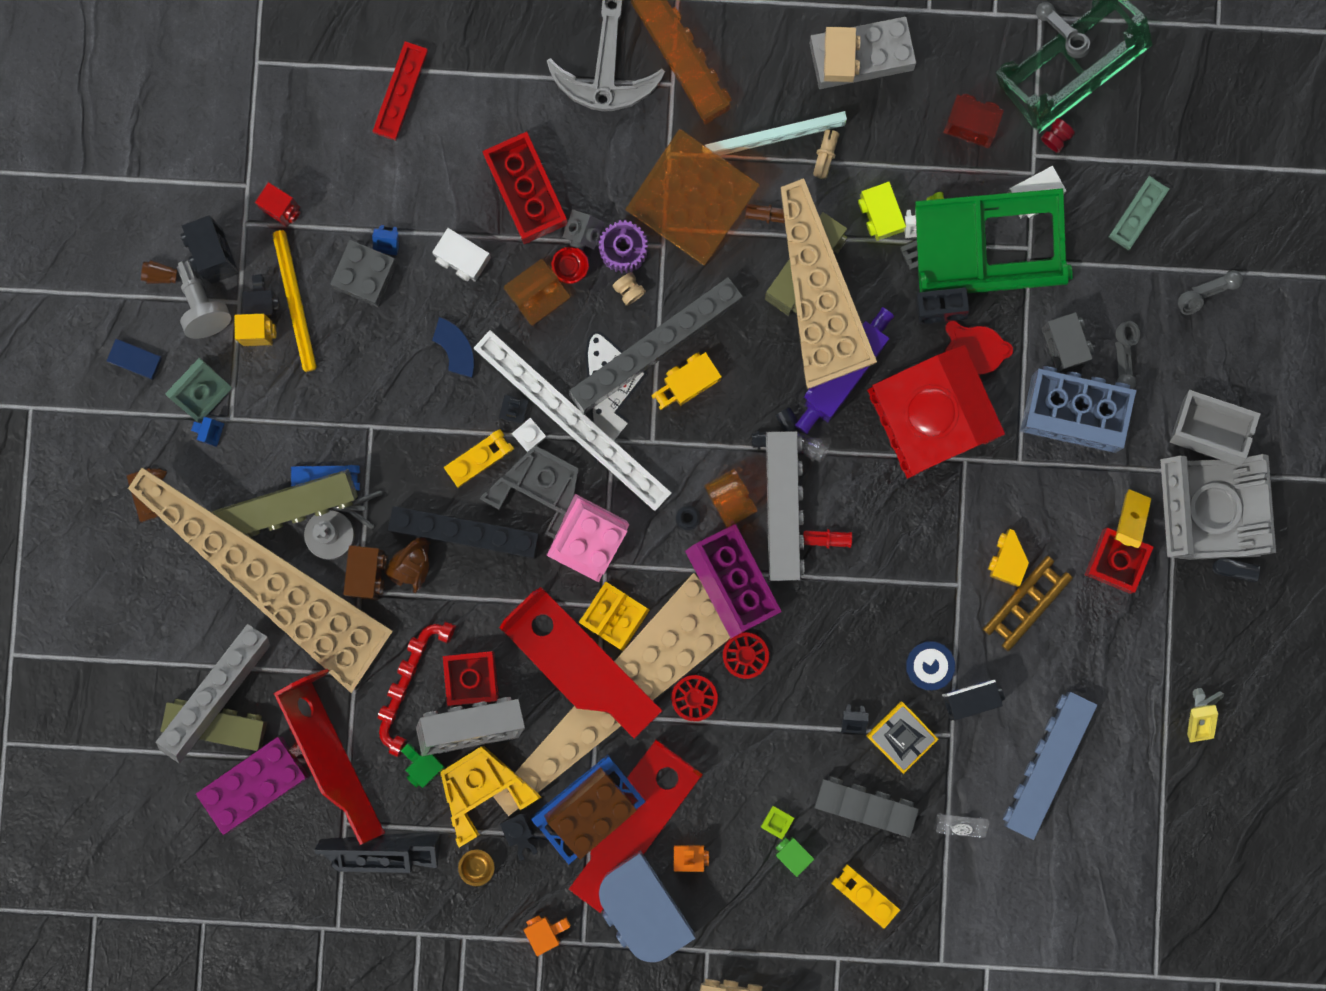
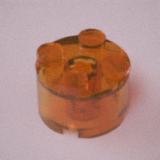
[704,469,757,528]

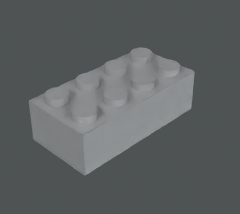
[809,17,916,89]
[416,697,525,756]

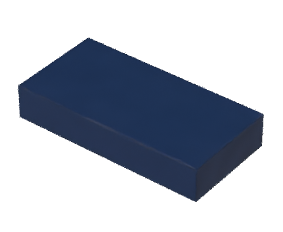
[107,339,162,380]

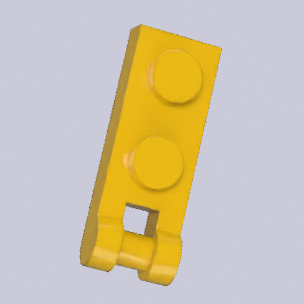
[444,429,514,488]
[831,865,900,929]

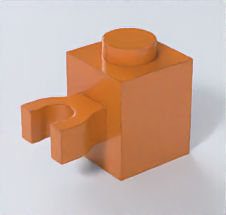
[674,845,709,872]
[523,915,571,956]

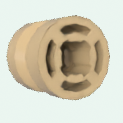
[612,272,646,306]

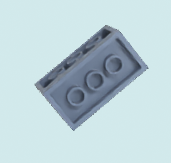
[1020,366,1136,453]

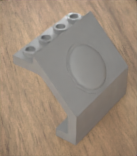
[1160,454,1276,560]

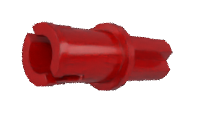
[803,529,852,549]

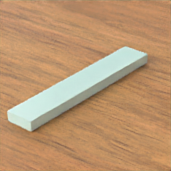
[702,111,847,159]

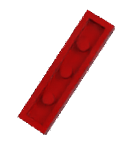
[373,41,428,141]

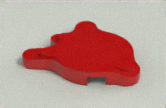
[945,321,1013,375]

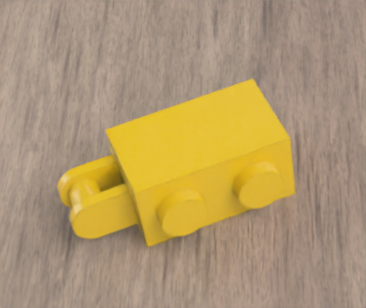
[651,352,722,410]

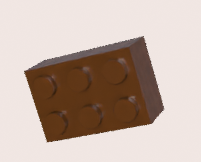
[544,767,637,860]

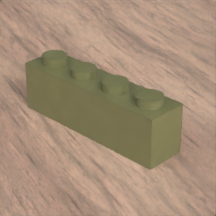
[161,699,267,751]

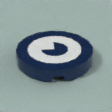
[906,642,955,690]

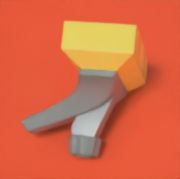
[1187,688,1224,743]

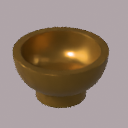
[458,850,494,886]

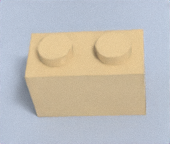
[824,27,860,82]

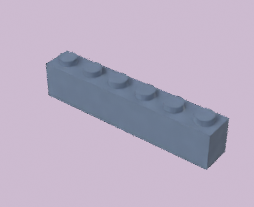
[1003,692,1097,840]

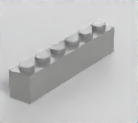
[766,432,804,581]
[156,624,270,764]

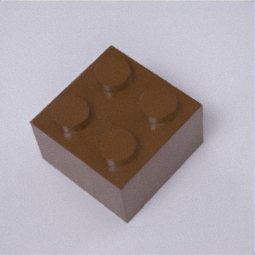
[343,545,388,600]

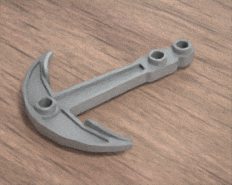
[547,0,665,111]

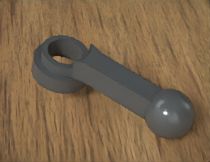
[1036,2,1091,58]
[1178,270,1243,315]
[1115,321,1140,390]

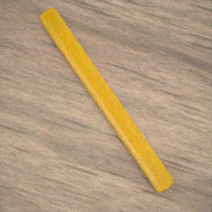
[272,230,316,372]

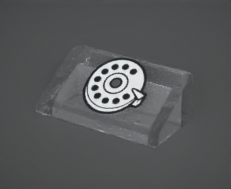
[936,814,990,838]

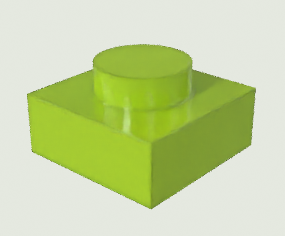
[761,806,794,839]

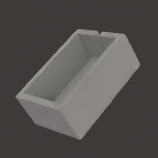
[1170,390,1260,466]

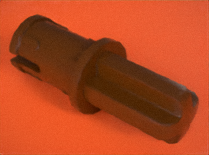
[745,203,785,224]

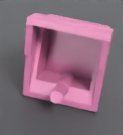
[547,494,629,582]

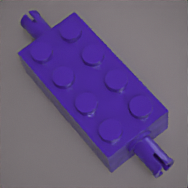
[795,307,894,434]

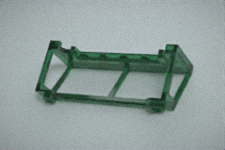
[996,0,1152,133]

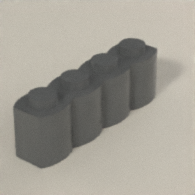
[814,776,919,838]

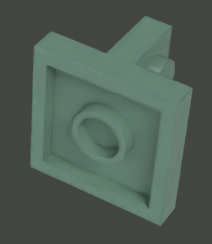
[165,358,232,423]

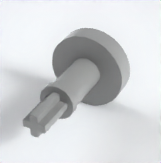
[177,260,231,339]
[304,510,355,560]

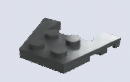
[480,445,579,539]

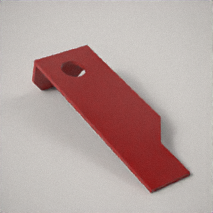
[499,587,662,739]
[274,669,385,845]
[569,740,703,913]

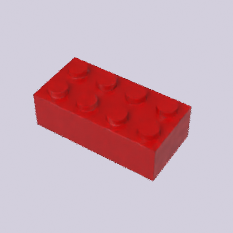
[482,131,568,244]

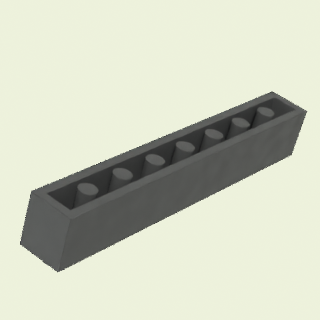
[569,277,743,415]

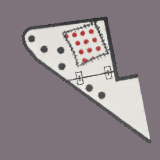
[585,332,648,463]

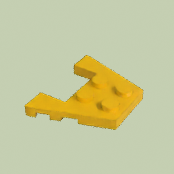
[440,746,541,847]

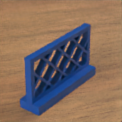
[531,754,646,865]

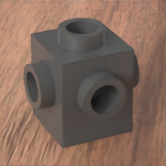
[562,210,604,250]

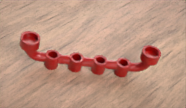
[378,622,456,758]

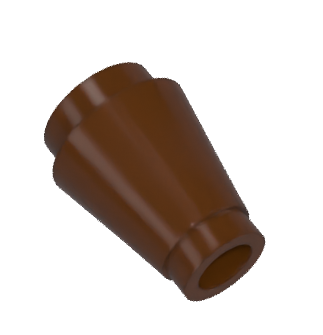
[141,260,178,284]

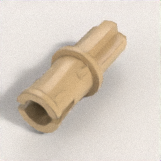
[813,130,840,179]

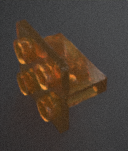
[504,259,570,325]

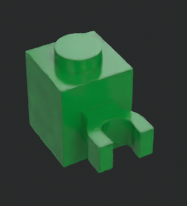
[401,744,446,788]

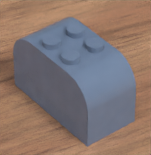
[599,850,695,962]

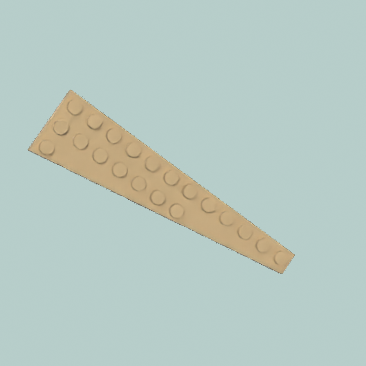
[128,468,392,693]
[494,573,730,816]

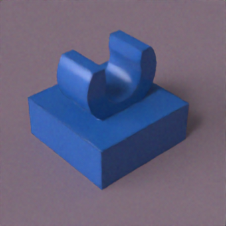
[372,225,399,255]
[191,417,224,447]

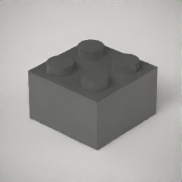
[330,240,398,308]
[1041,312,1094,373]

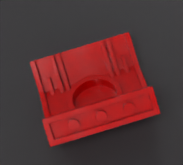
[867,345,1005,479]

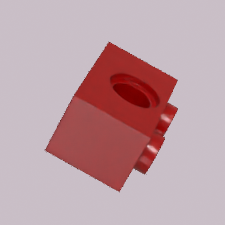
[255,182,300,227]

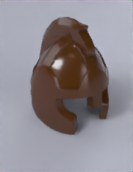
[384,537,430,594]

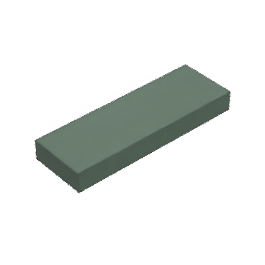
[1109,176,1169,250]

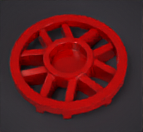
[723,633,769,679]
[672,675,718,721]

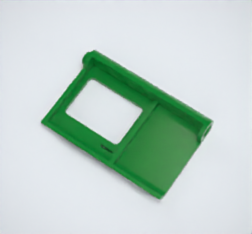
[915,188,1072,293]

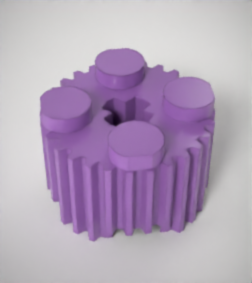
[599,220,648,273]

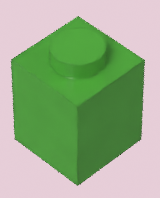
[775,837,814,877]

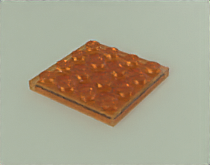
[625,129,760,266]

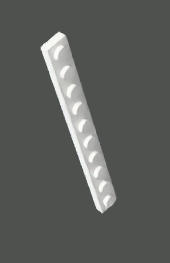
[474,330,672,511]

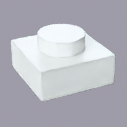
[512,418,546,452]

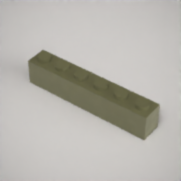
[211,469,358,537]

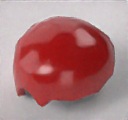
[551,247,589,284]

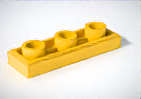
[1115,489,1151,548]

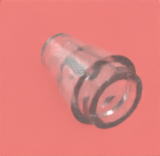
[797,432,830,463]

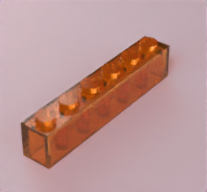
[631,0,732,124]

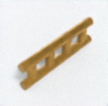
[983,556,1073,652]

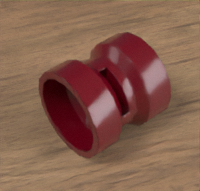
[1041,118,1075,153]

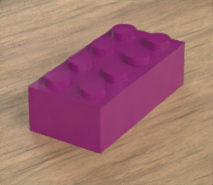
[685,524,782,638]
[196,737,310,835]

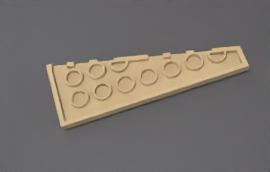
[781,178,877,389]

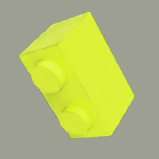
[858,182,906,241]

